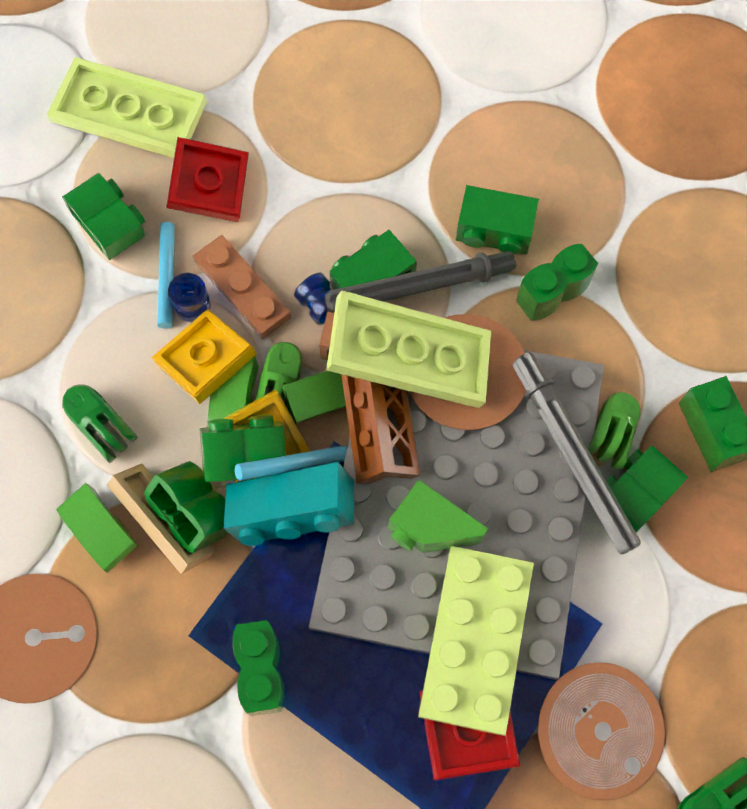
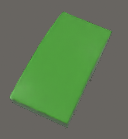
[207,356,259,427]
[282,371,346,424]
[56,483,138,573]

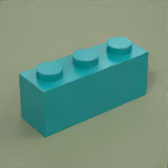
[223,462,354,546]

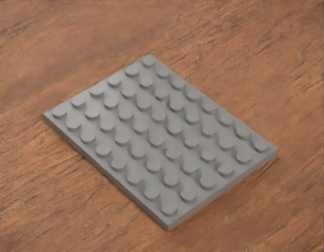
[309,350,604,680]

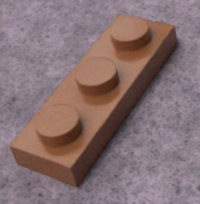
[193,235,291,340]

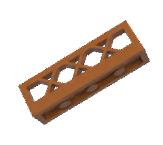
[341,374,420,485]

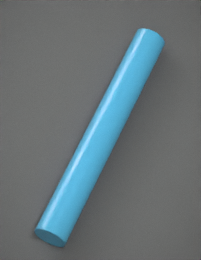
[157,222,175,329]
[235,446,347,481]

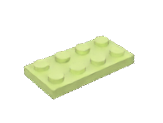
[47,57,207,158]
[327,290,491,408]
[418,546,534,736]

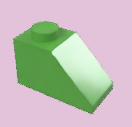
[388,480,488,553]

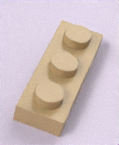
[107,463,215,574]

